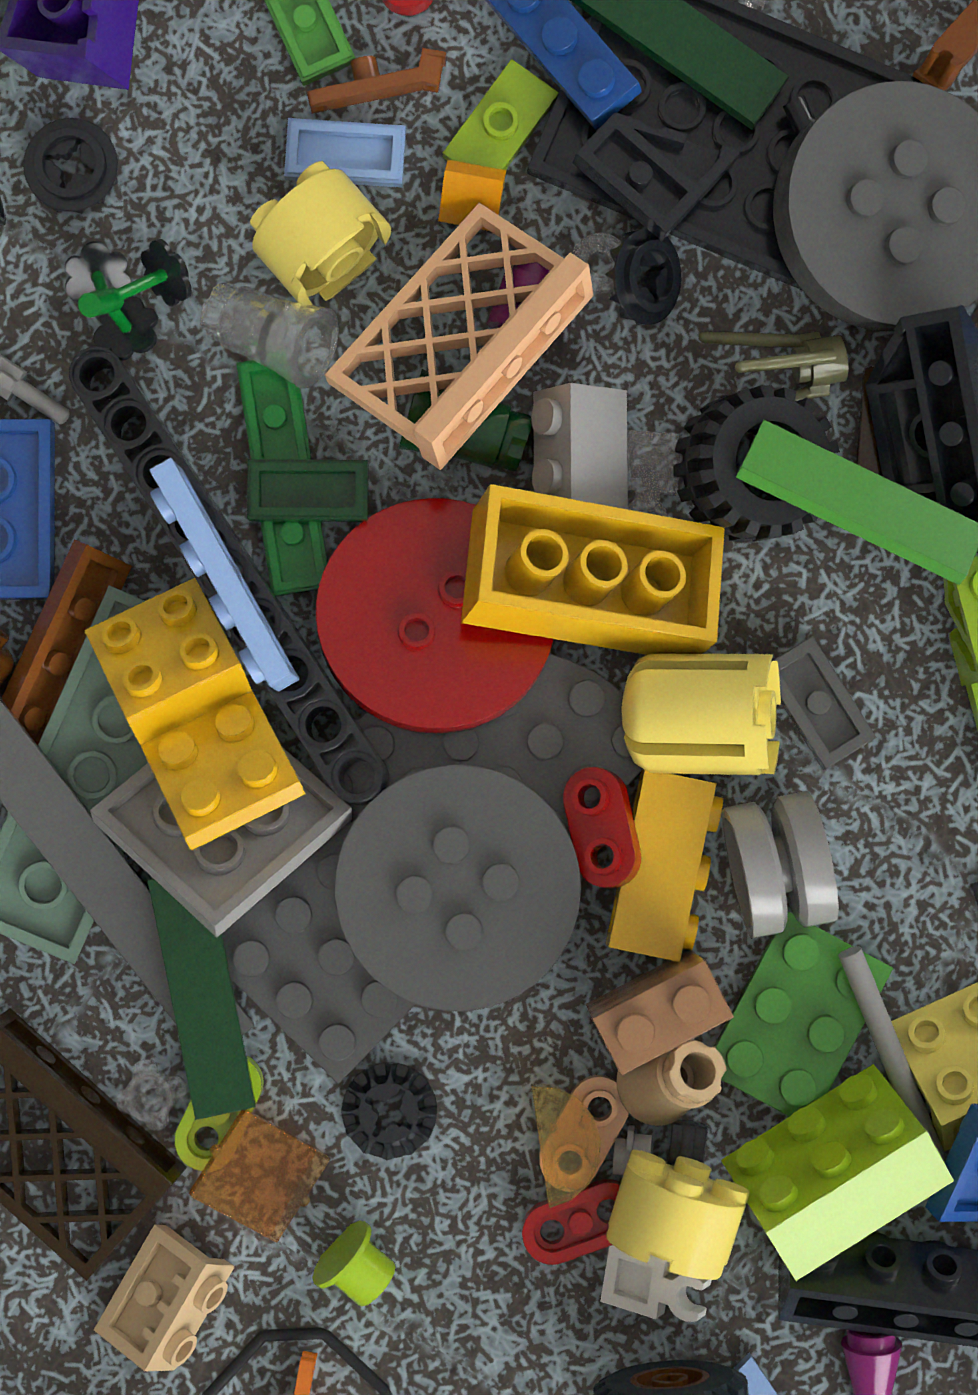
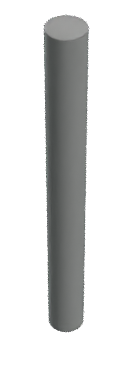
[838,946,947,1163]

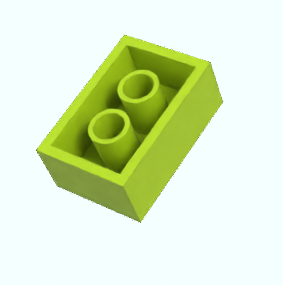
[721,1064,954,1281]

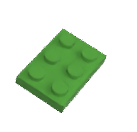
[713,912,893,1117]

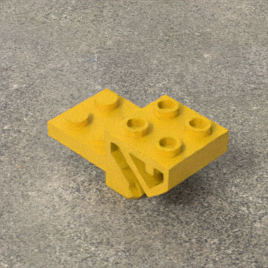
[84,578,305,850]

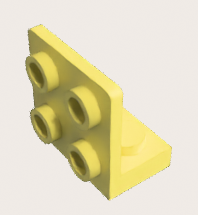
[891,982,978,1152]

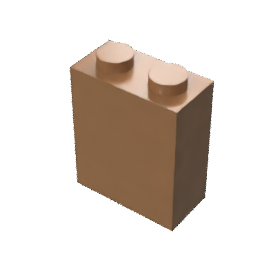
[586,950,734,1075]

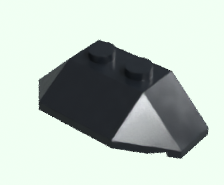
[865,305,978,553]

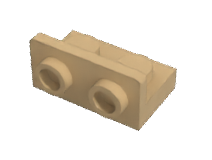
[94,1224,234,1371]

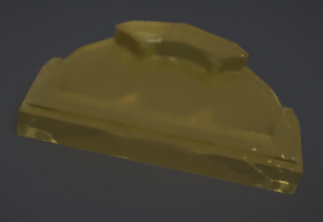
[531,1084,601,1208]

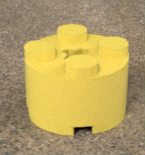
[250,161,391,307]
[606,1150,750,1280]

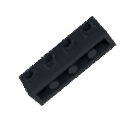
[778,1232,978,1348]

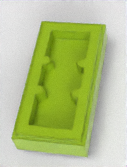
[442,59,559,170]

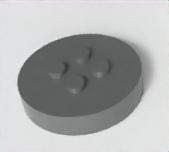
[773,81,978,332]
[335,765,581,1012]

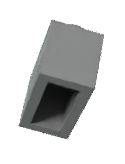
[531,383,628,509]

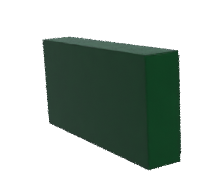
[247,459,369,522]

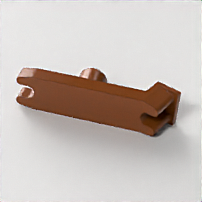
[912,0,978,91]
[307,48,447,114]

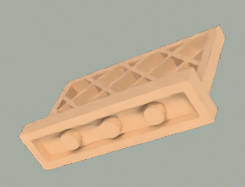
[325,203,593,470]

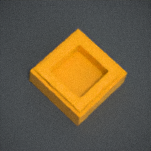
[438,159,506,231]

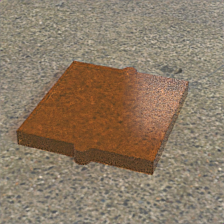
[188,1109,331,1243]

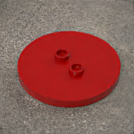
[316,498,553,733]

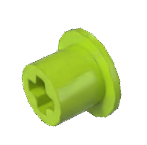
[312,1220,396,1307]

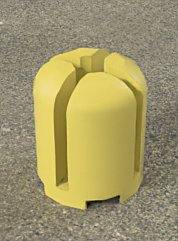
[622,653,781,775]

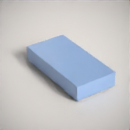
[284,118,406,188]

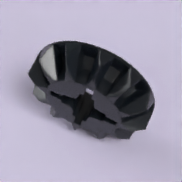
[23,118,119,214]
[605,228,681,325]
[341,1062,437,1161]

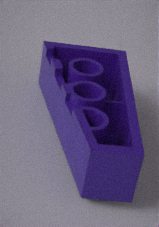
[0,0,139,90]

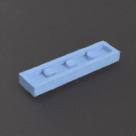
[150,458,300,692]

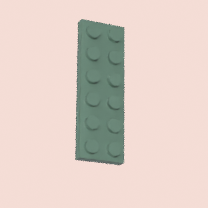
[0,585,148,964]

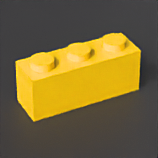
[605,769,723,962]

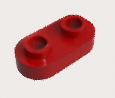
[563,767,641,888]
[522,1179,621,1265]

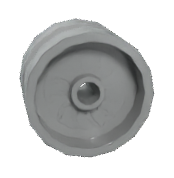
[722,791,839,939]

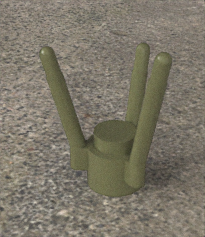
[698,331,848,401]

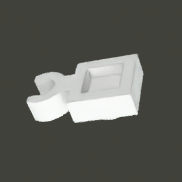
[600,1245,711,1322]

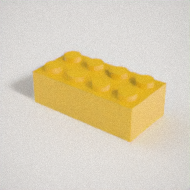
[461,484,725,655]

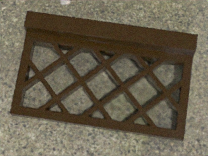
[0,1008,187,1281]

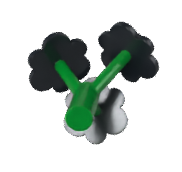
[65,239,192,361]

